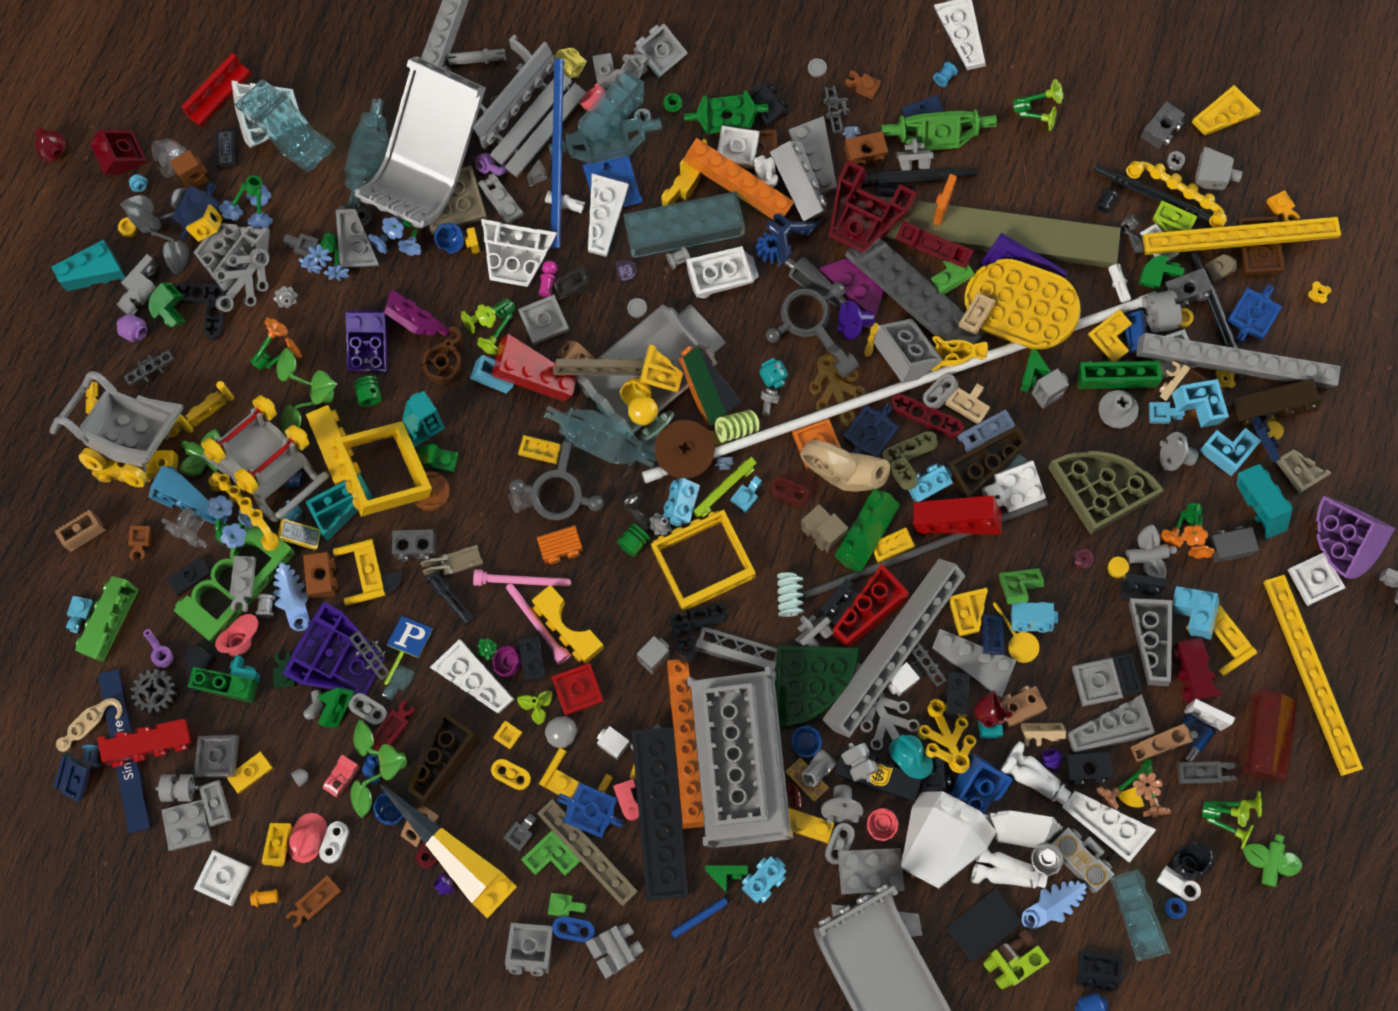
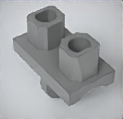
[896,138,933,171]
[795,615,833,647]

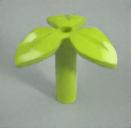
[517,690,553,725]

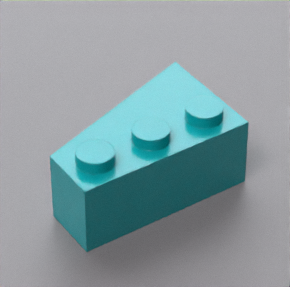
[402,391,445,448]
[1236,464,1293,540]

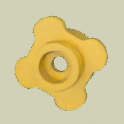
[1308,281,1331,303]
[1215,370,1236,388]

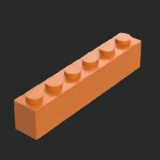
[683,138,794,220]

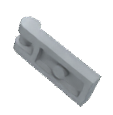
[477,173,524,225]

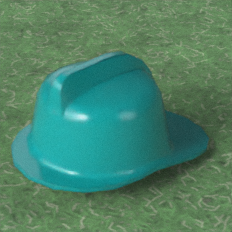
[889,735,933,779]

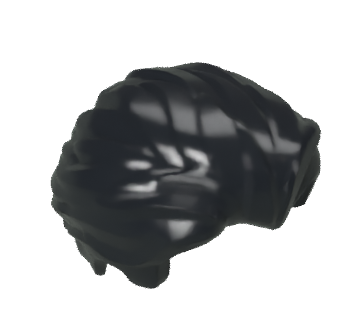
[1172,843,1214,880]

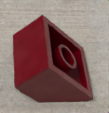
[90,129,147,175]

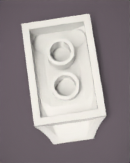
[686,246,759,298]

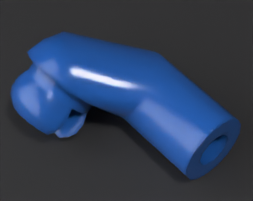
[362,754,380,786]

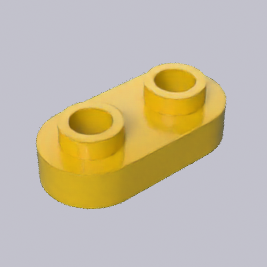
[491,759,531,790]

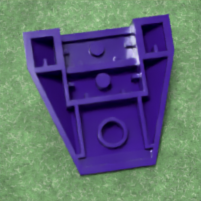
[283,602,385,695]

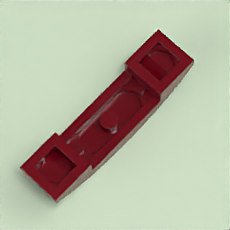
[895,221,974,269]

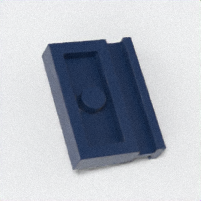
[1251,416,1281,462]
[54,752,92,802]

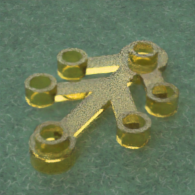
[809,355,865,426]

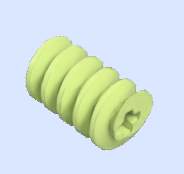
[714,410,759,442]

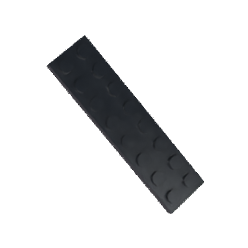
[632,727,689,901]

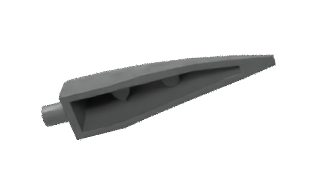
[785,257,846,309]

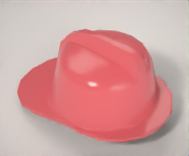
[215,614,258,657]
[288,813,327,863]

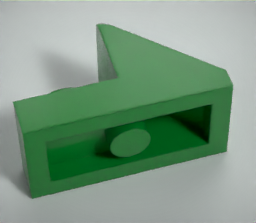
[1020,349,1050,392]
[418,444,459,473]
[317,688,354,728]
[705,865,748,893]

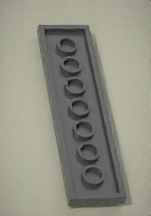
[845,239,986,344]

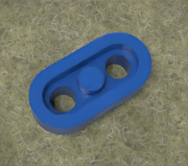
[553,916,595,943]

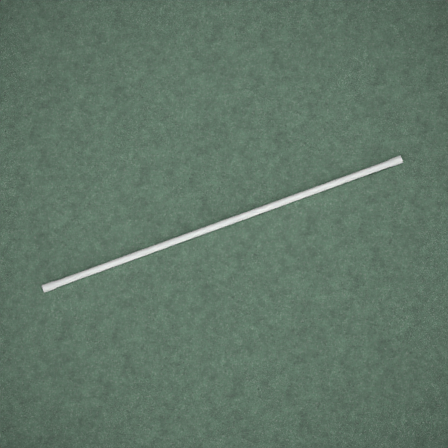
[642,291,1157,483]

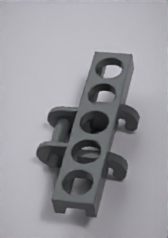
[823,86,850,134]
[124,350,175,387]
[349,631,389,680]
[910,642,947,688]

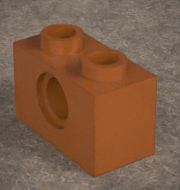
[844,131,888,167]
[169,150,209,189]
[303,552,338,599]

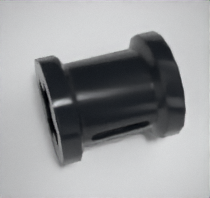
[1094,188,1118,214]

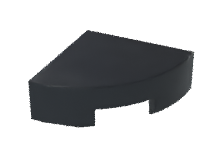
[381,571,403,597]

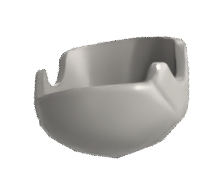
[545,716,578,748]
[1031,843,1064,876]

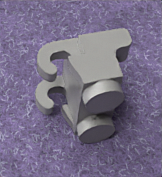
[613,53,648,90]

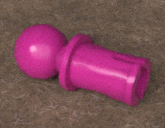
[539,260,557,297]

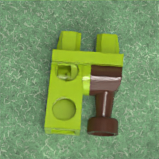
[983,928,1050,989]

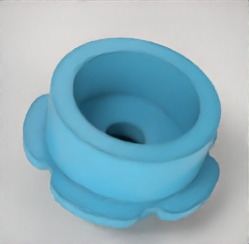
[129,174,148,192]

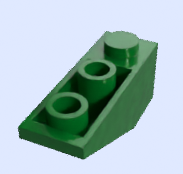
[188,667,259,703]

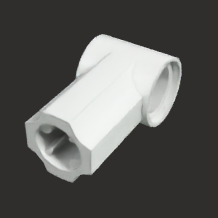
[1156,866,1201,902]

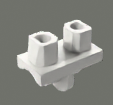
[754,155,778,187]

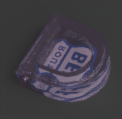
[615,260,637,282]

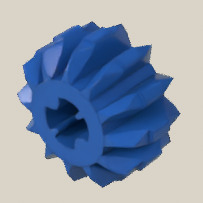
[756,232,779,264]

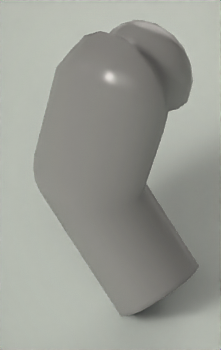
[303,690,324,720]

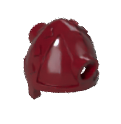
[35,128,66,162]
[974,690,1013,728]

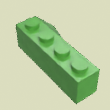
[75,576,139,663]

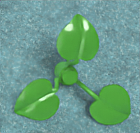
[277,348,337,438]
[351,720,407,818]

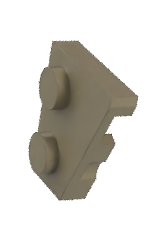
[1276,449,1331,494]

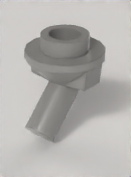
[760,388,780,416]

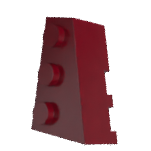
[1172,638,1222,705]

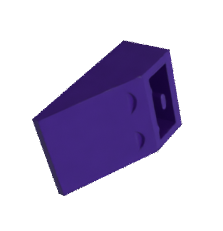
[346,310,390,371]

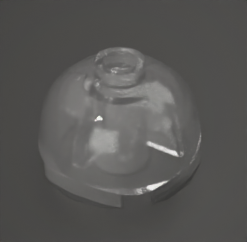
[151,138,187,178]

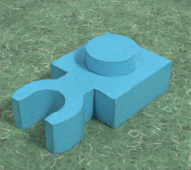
[279,500,303,522]

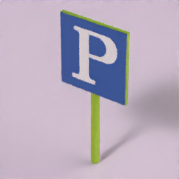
[384,616,433,685]

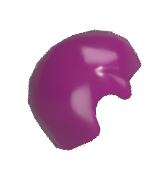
[492,646,522,677]

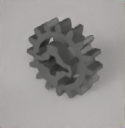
[131,669,177,714]

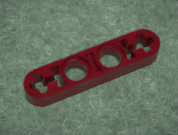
[891,394,964,438]

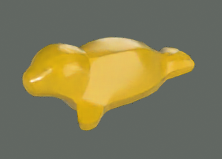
[931,336,988,371]

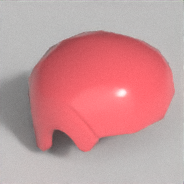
[579,84,607,112]
[867,808,899,841]

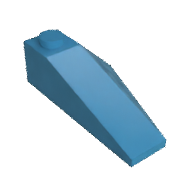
[148,466,227,524]

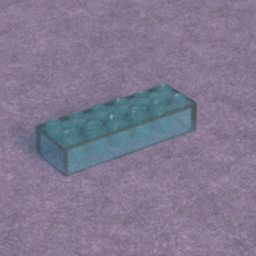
[623,191,745,258]

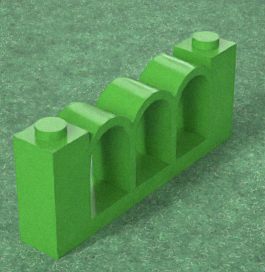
[173,527,296,644]

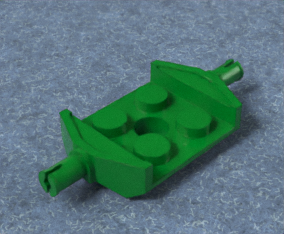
[684,91,769,134]

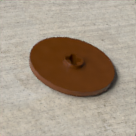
[655,420,715,479]

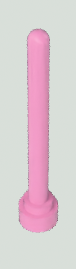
[473,569,571,587]
[506,584,571,665]

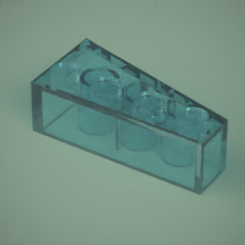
[578,70,645,144]
[1110,870,1171,961]

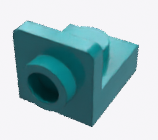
[229,655,261,683]

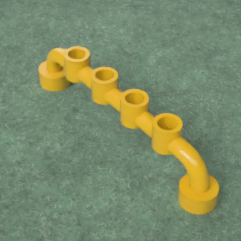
[1126,161,1227,228]
[208,472,279,551]

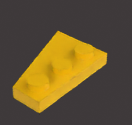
[1192,85,1261,135]

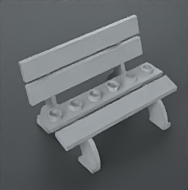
[472,35,587,177]

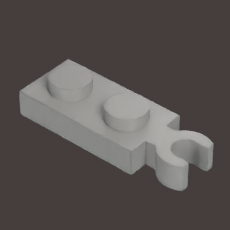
[230,556,256,612]

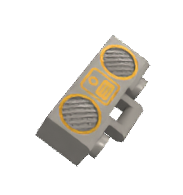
[1051,828,1114,893]

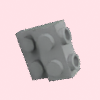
[633,24,688,78]
[505,923,553,976]

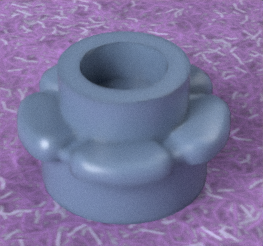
[842,126,861,139]
[715,457,735,470]

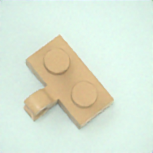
[945,383,990,424]

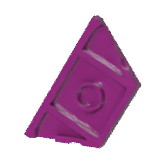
[819,258,884,319]
[384,290,450,337]

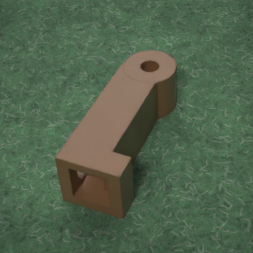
[1130,724,1194,762]

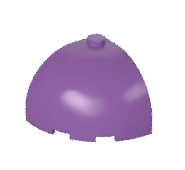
[1316,496,1395,579]

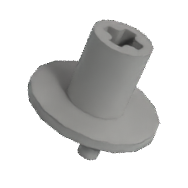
[1098,390,1139,429]
[1160,432,1198,471]
[821,785,863,823]

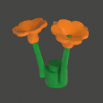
[250,317,302,370]
[1160,503,1215,559]

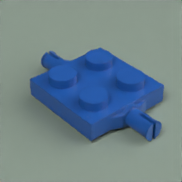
[1227,285,1282,343]
[557,783,624,838]

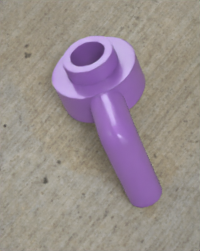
[475,153,508,176]
[143,629,174,668]

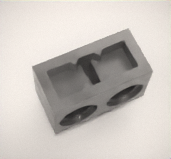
[392,529,436,562]

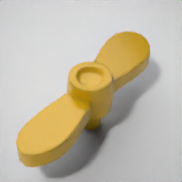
[864,323,879,357]

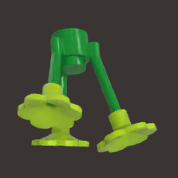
[1014,79,1063,131]
[461,298,515,356]
[1202,791,1262,849]

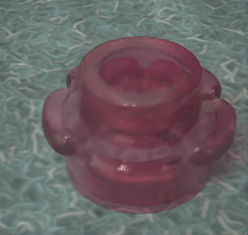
[1074,549,1094,569]

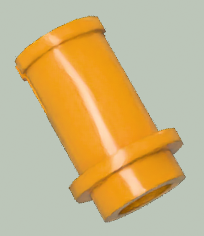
[250,889,278,907]

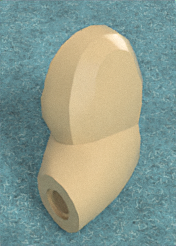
[800,440,890,492]

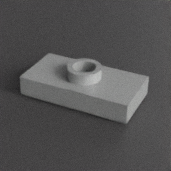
[592,53,618,91]
[199,780,232,827]

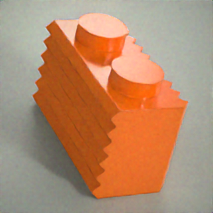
[537,525,583,565]

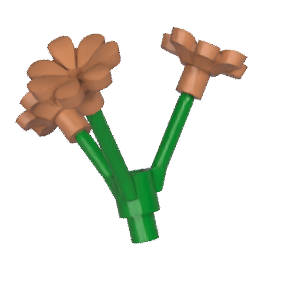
[1097,759,1171,819]

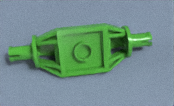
[881,109,997,150]

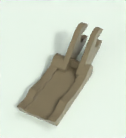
[420,545,483,576]

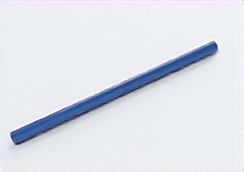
[551,58,564,249]

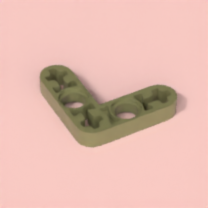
[882,432,938,490]

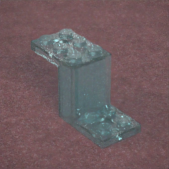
[234,79,335,173]

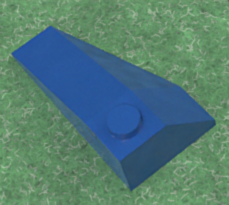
[950,752,1013,814]

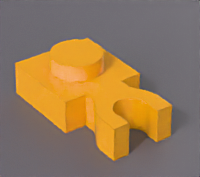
[1266,190,1300,222]

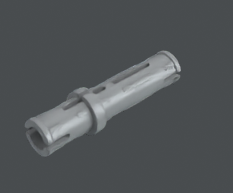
[448,48,506,65]

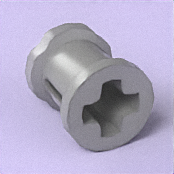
[666,246,690,270]
[255,594,275,618]

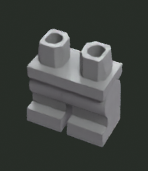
[585,923,644,979]

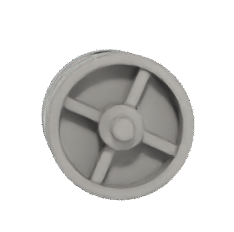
[841,743,879,782]
[156,774,198,802]

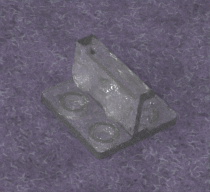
[161,507,207,548]

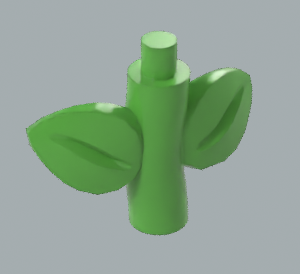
[180,429,221,476]
[1243,834,1302,887]

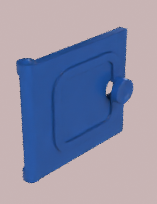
[583,153,643,208]

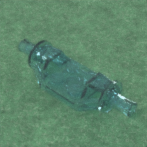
[344,99,390,207]
[548,115,662,164]
[543,405,656,468]

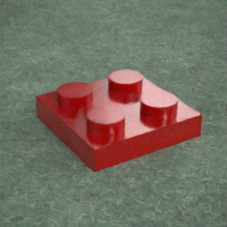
[551,663,604,716]

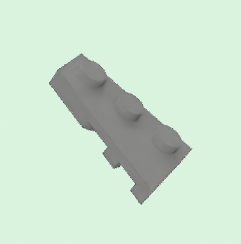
[336,209,379,269]

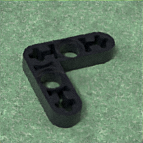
[173,283,227,341]
[670,602,729,662]

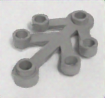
[213,248,269,312]
[860,692,920,751]

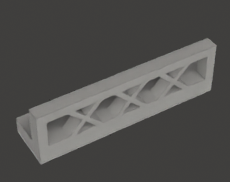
[696,627,778,671]

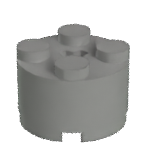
[1142,290,1182,333]

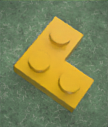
[1088,309,1132,362]

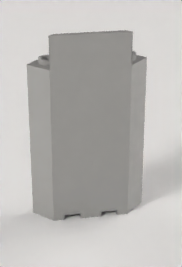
[576,304,726,438]

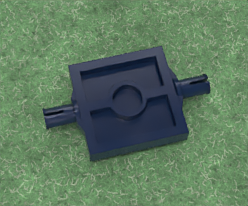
[171,182,222,242]
[843,403,899,458]

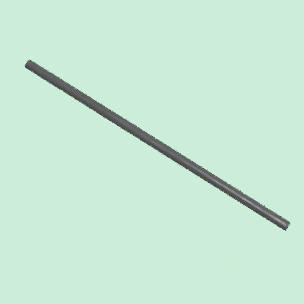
[803,499,1048,599]

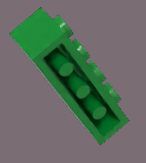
[1077,360,1162,389]
[835,489,900,573]

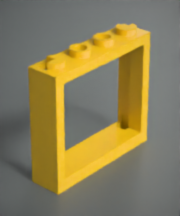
[331,421,432,517]
[651,510,756,611]

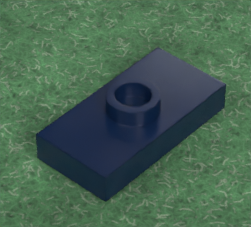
[901,95,944,118]
[981,614,1004,655]

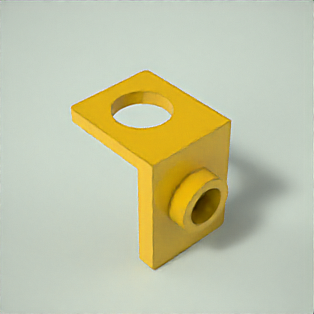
[186,204,223,241]

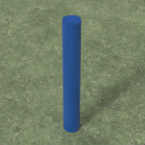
[670,897,728,938]

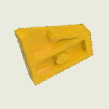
[639,345,683,392]
[949,588,988,637]

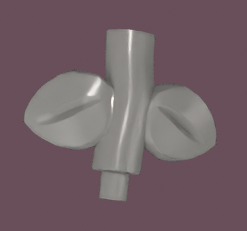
[1126,525,1177,578]

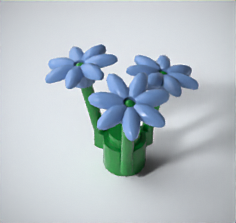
[299,233,349,281]

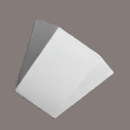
[232,81,302,148]
[481,219,557,287]
[983,810,1063,848]

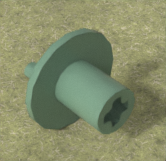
[642,411,674,440]

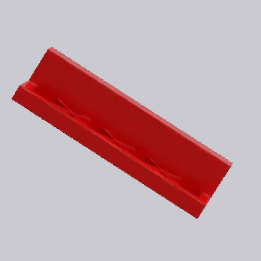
[181,53,251,127]

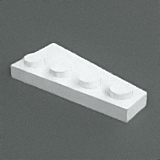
[934,0,986,70]
[588,174,629,257]
[430,639,515,714]
[1062,791,1156,863]

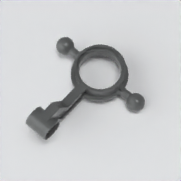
[766,282,860,378]
[509,417,604,520]

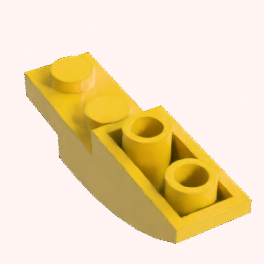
[661,139,707,210]

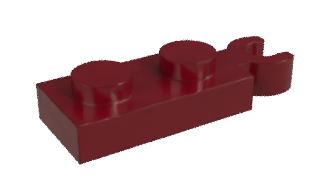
[372,700,416,751]

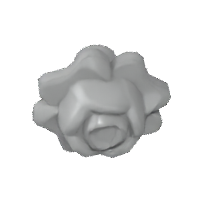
[274,286,298,308]
[650,513,672,536]

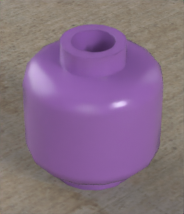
[117,314,148,342]

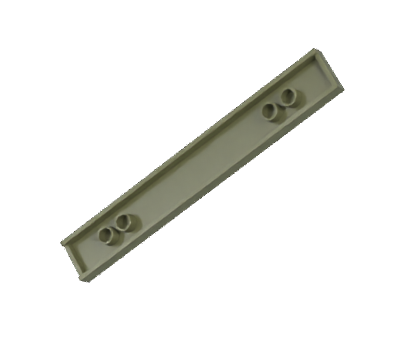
[874,195,1121,268]

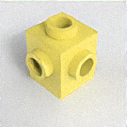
[555,48,587,79]

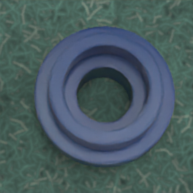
[1165,897,1187,919]

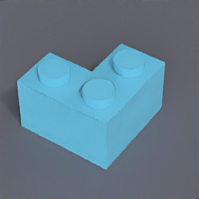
[470,355,514,393]
[1172,379,1229,427]
[1199,428,1261,476]
[1172,586,1220,640]

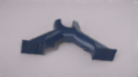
[766,213,821,268]

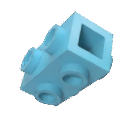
[908,463,953,502]
[663,478,700,526]
[1011,602,1058,633]
[742,857,786,904]

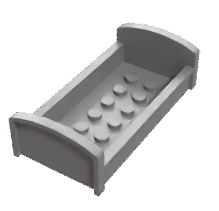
[687,667,794,848]

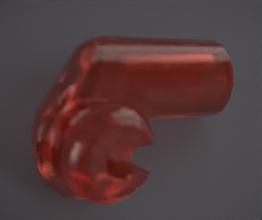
[785,781,803,809]

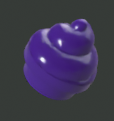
[1041,748,1062,771]
[433,873,456,895]

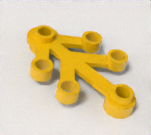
[917,699,976,773]

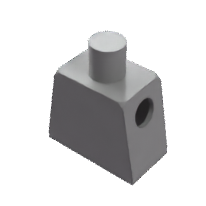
[1194,147,1242,190]

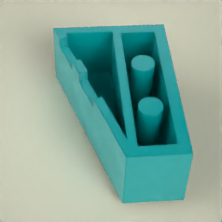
[51,240,126,291]
[305,473,373,541]

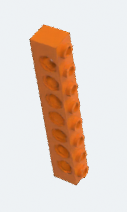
[667,659,704,829]

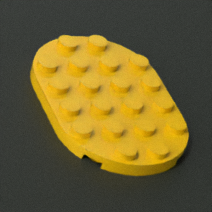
[965,259,1081,349]

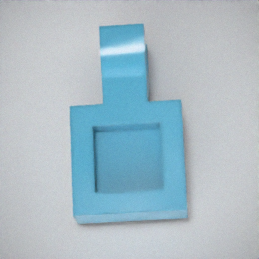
[1149,402,1185,424]
[730,476,762,513]
[66,596,95,634]

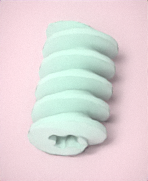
[777,572,804,617]

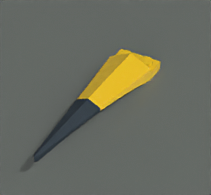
[381,785,517,918]

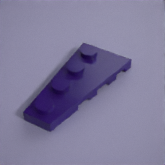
[980,233,1068,278]

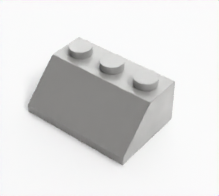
[873,319,942,383]

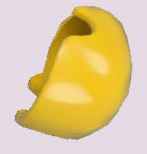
[620,377,652,406]
[628,396,658,426]

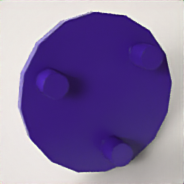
[837,301,874,340]

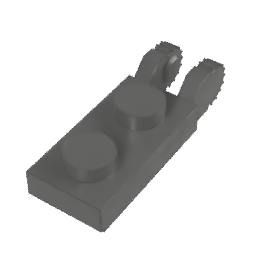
[1177,761,1238,784]

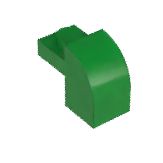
[1138,256,1185,289]
[149,282,186,328]

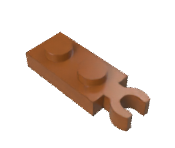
[286,875,342,928]

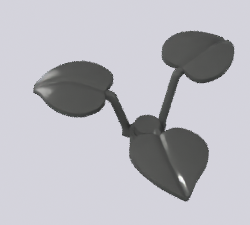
[120,188,190,275]

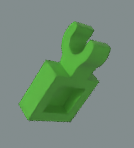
[548,893,586,917]

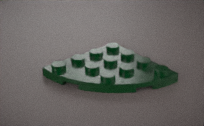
[775,645,860,728]

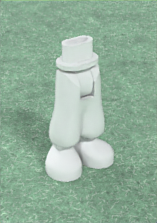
[1000,741,1071,805]
[971,848,1048,888]

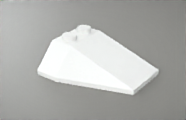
[901,791,996,889]

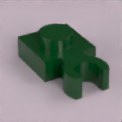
[273,652,296,689]

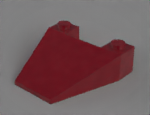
[829,160,918,253]

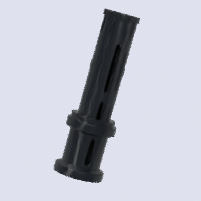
[425,570,475,626]

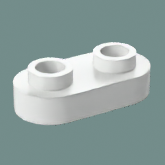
[319,821,349,863]

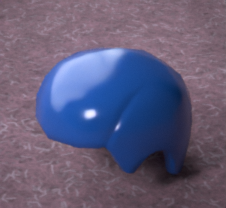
[434,222,464,254]
[791,725,823,758]
[373,793,404,826]

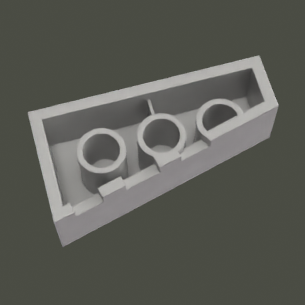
[770,141,829,221]
[1129,598,1172,686]

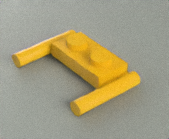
[176,381,234,433]
[333,539,385,606]
[1185,604,1257,677]
[539,748,613,797]

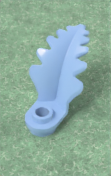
[273,562,310,631]
[1022,880,1088,929]

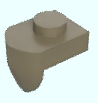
[1205,254,1237,282]

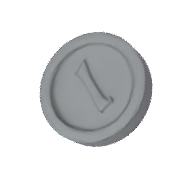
[808,58,827,77]
[627,298,647,318]

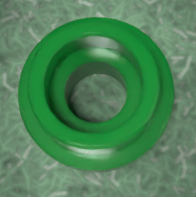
[664,93,682,112]

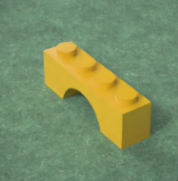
[532,585,604,664]

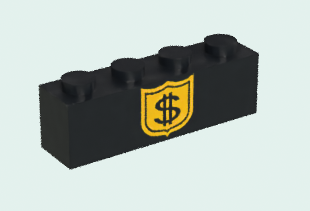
[834,748,921,803]

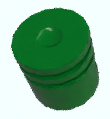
[354,376,382,407]
[616,523,650,557]

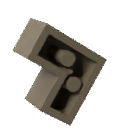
[801,504,848,553]

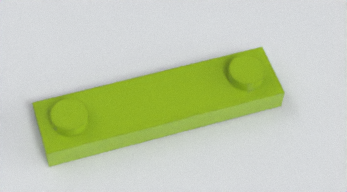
[692,457,757,518]

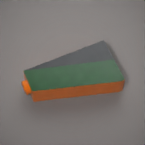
[678,345,741,427]

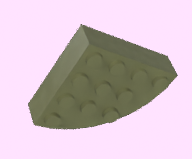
[1048,451,1164,535]

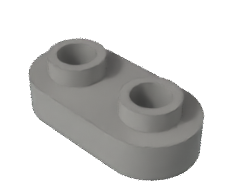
[923,374,958,409]
[349,693,388,726]
[825,823,855,865]

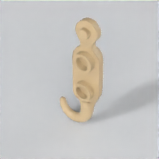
[56,698,123,752]

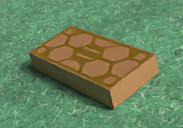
[785,757,829,802]

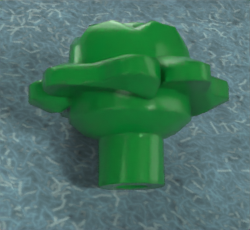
[477,638,497,660]

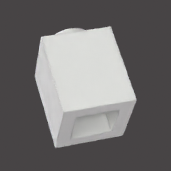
[887,662,920,697]
[597,726,630,760]

